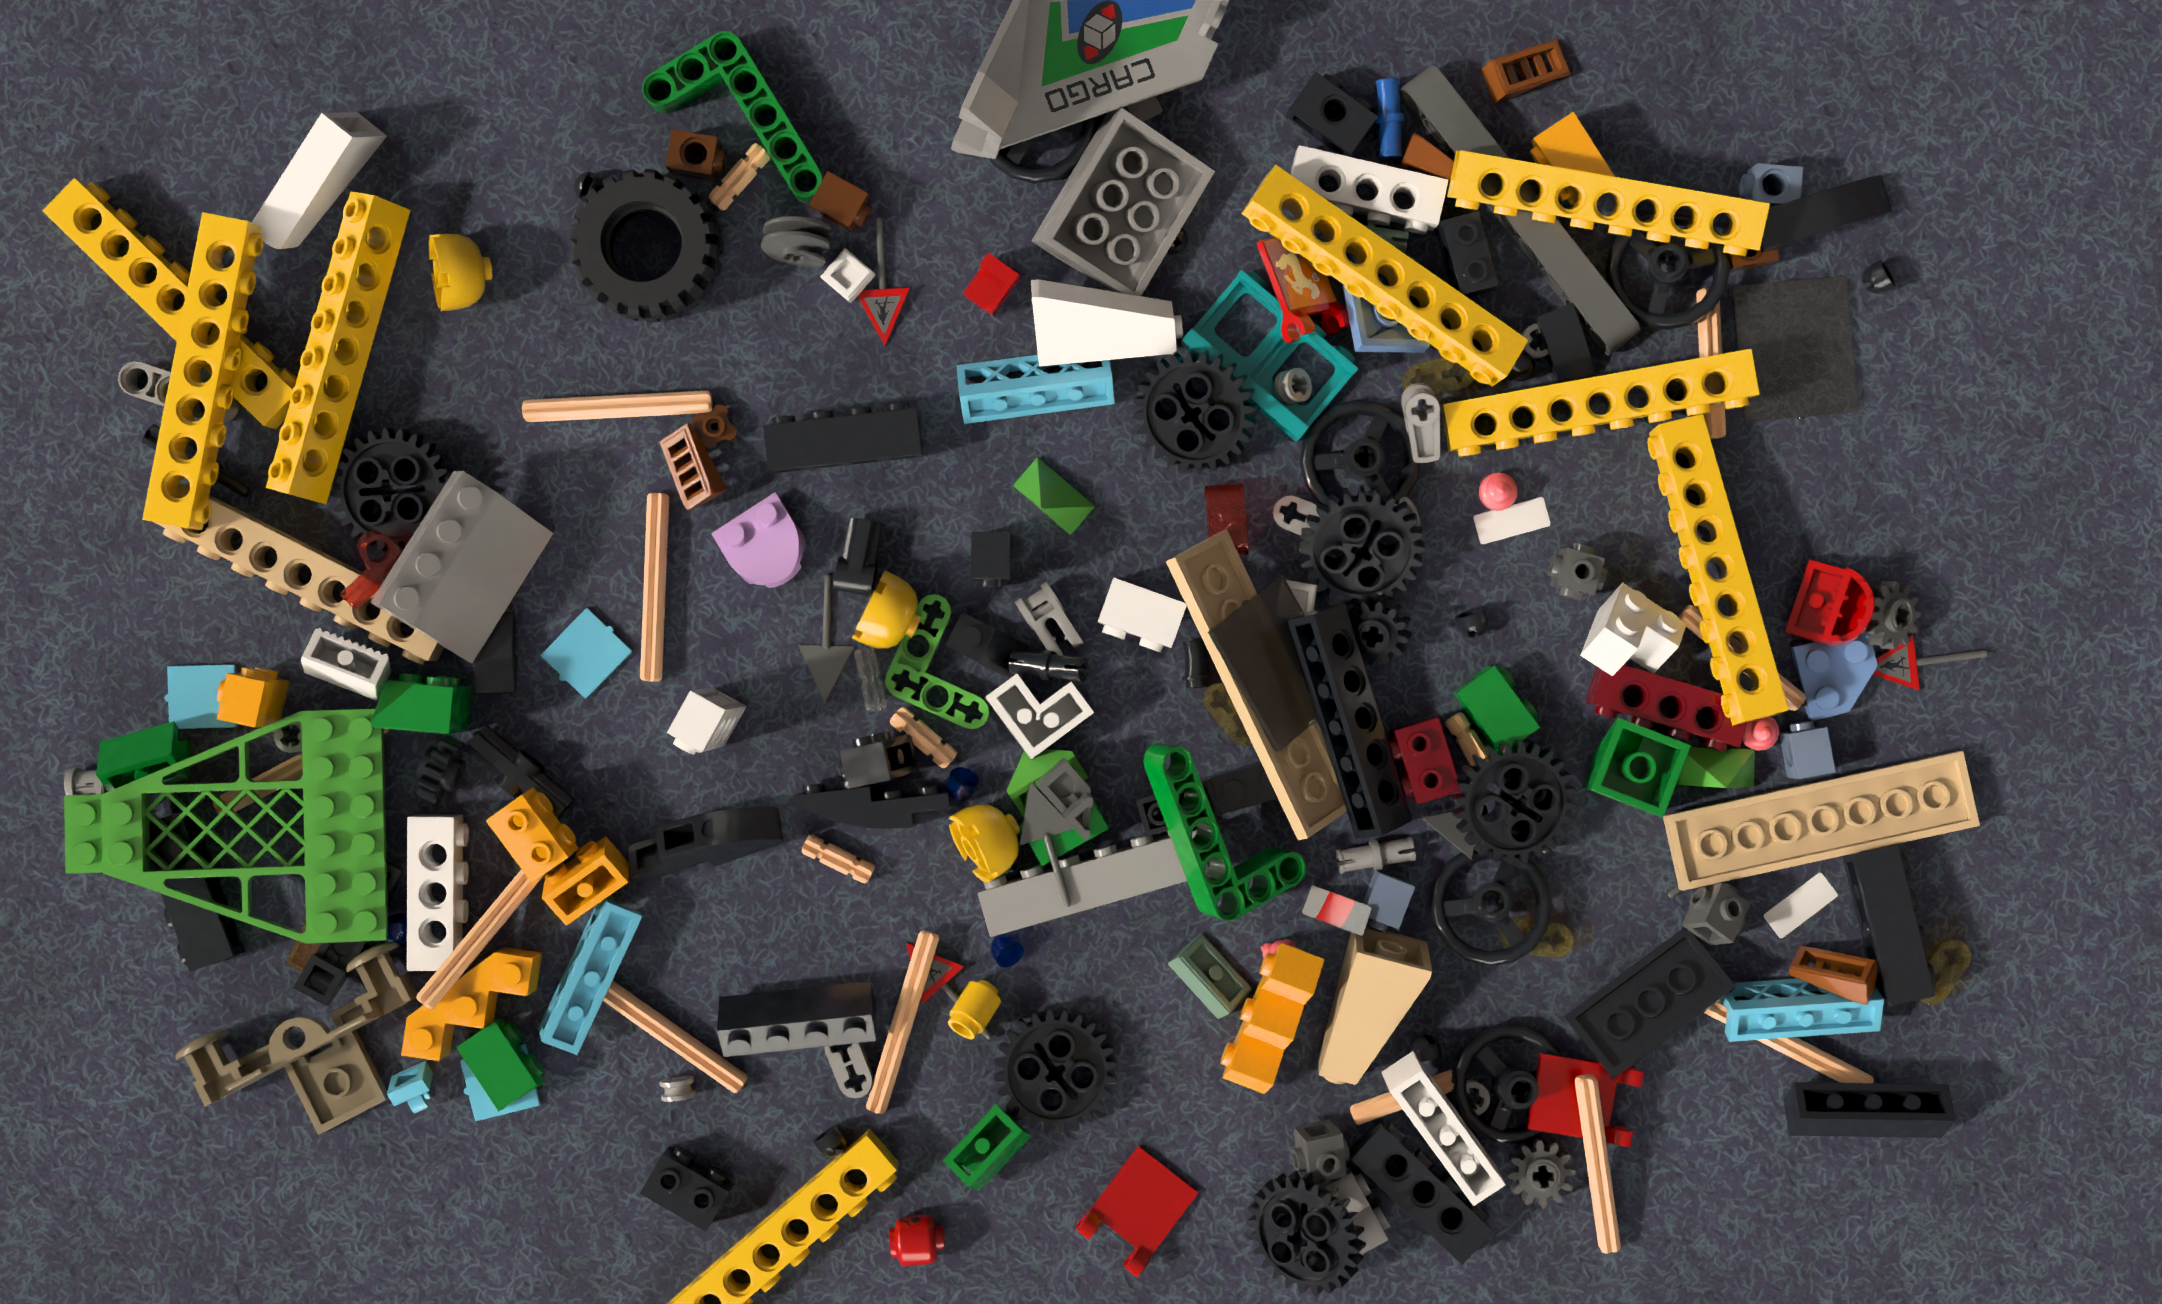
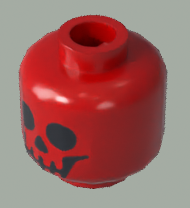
[889,1214,945,1267]

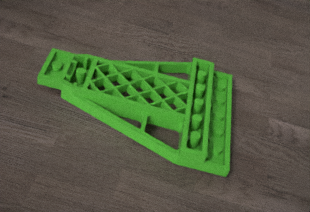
[64,709,389,944]

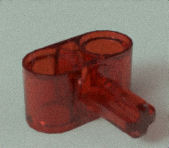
[1204,483,1249,556]
[341,530,403,609]

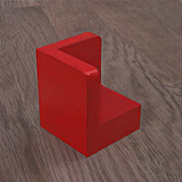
[964,252,1020,316]

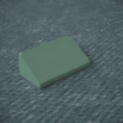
[1168,933,1252,1019]

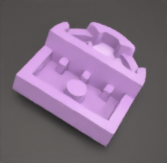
[711,492,807,588]

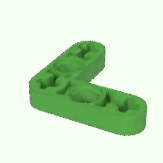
[885,594,990,729]

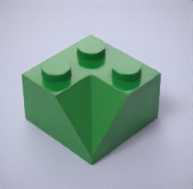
[371,673,472,734]
[1582,718,1691,817]

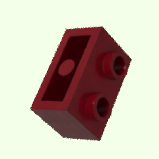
[1388,717,1462,804]

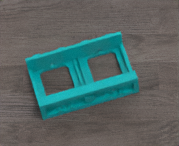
[1180,270,1359,442]

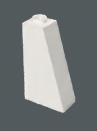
[252,112,387,249]
[1031,279,1183,367]

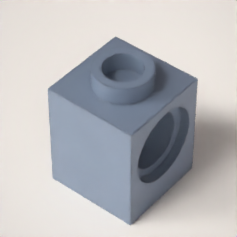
[1740,163,1803,208]
[1779,720,1836,779]
[1362,870,1415,932]

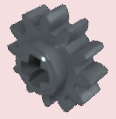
[1863,581,1921,649]
[1505,1137,1576,1208]

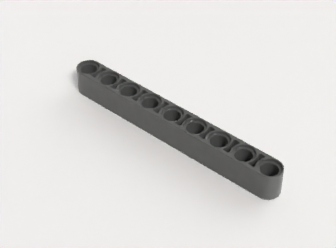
[1400,65,1640,355]

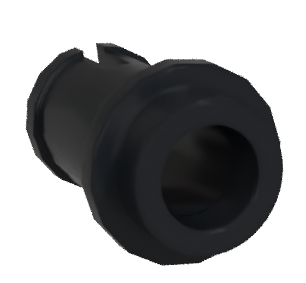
[1182,641,1212,688]

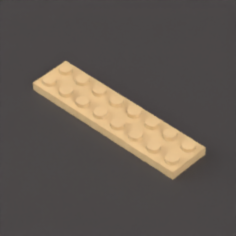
[1166,530,1347,840]
[1663,751,1980,891]

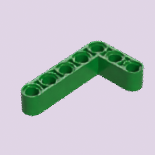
[642,31,824,204]
[1143,743,1306,921]

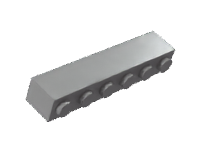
[977,827,1209,937]

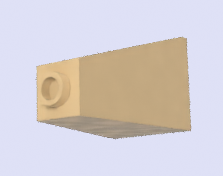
[1318,926,1432,1085]

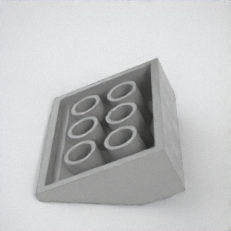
[1031,108,1215,296]
[370,471,553,663]

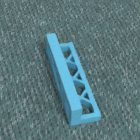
[956,355,1115,424]
[538,895,642,1055]
[1721,978,1884,1042]

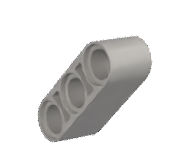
[118,361,239,424]

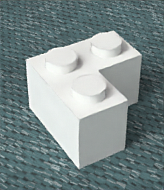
[1097,578,1187,653]
[1580,582,1687,676]
[986,674,1094,759]

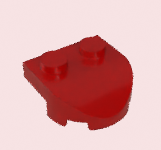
[1785,559,1875,646]

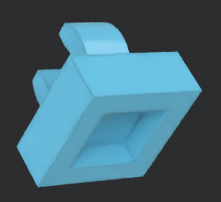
[387,1061,433,1114]

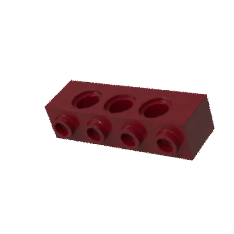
[1585,665,1747,752]

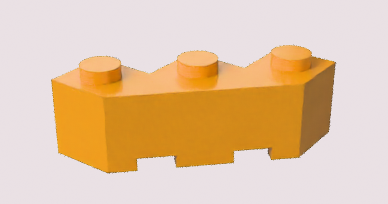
[1220,943,1325,1094]
[401,947,543,1061]

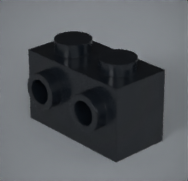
[839,731,919,789]
[640,1146,734,1232]

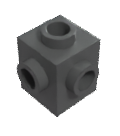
[1548,543,1607,601]
[1682,882,1750,946]
[1291,1119,1350,1184]

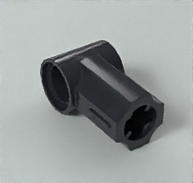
[833,517,883,597]

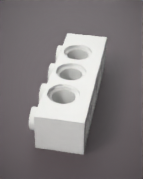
[1290,145,1449,234]
[667,688,747,755]
[407,814,469,971]
[1381,1051,1506,1206]

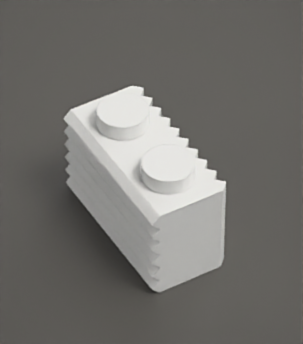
[301,628,391,701]

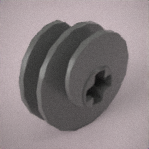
[761,216,832,267]

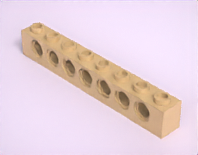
[154,482,444,665]

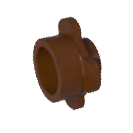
[693,405,737,449]

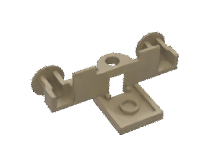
[175,941,418,1135]

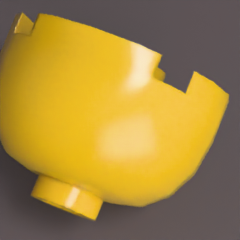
[429,234,492,311]
[852,570,922,648]
[949,804,1020,883]

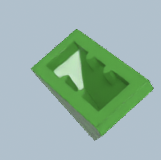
[1013,457,1095,535]
[1677,747,1755,788]
[1007,749,1088,817]

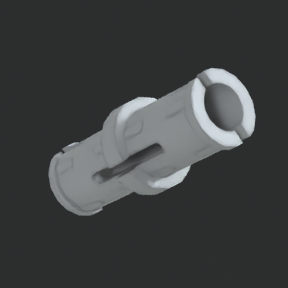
[1336,837,1416,874]

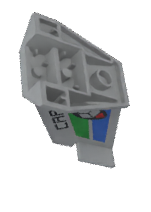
[951,0,1229,159]

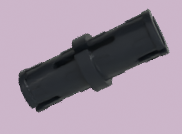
[1008,650,1089,682]

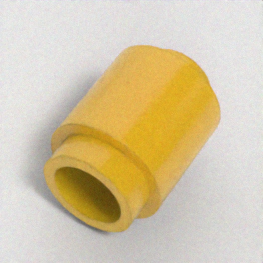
[948,980,1001,1039]

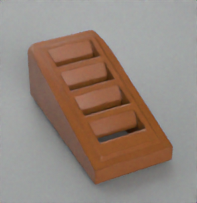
[1481,39,1571,103]
[1399,133,1454,188]
[660,423,728,511]
[1789,945,1877,1005]

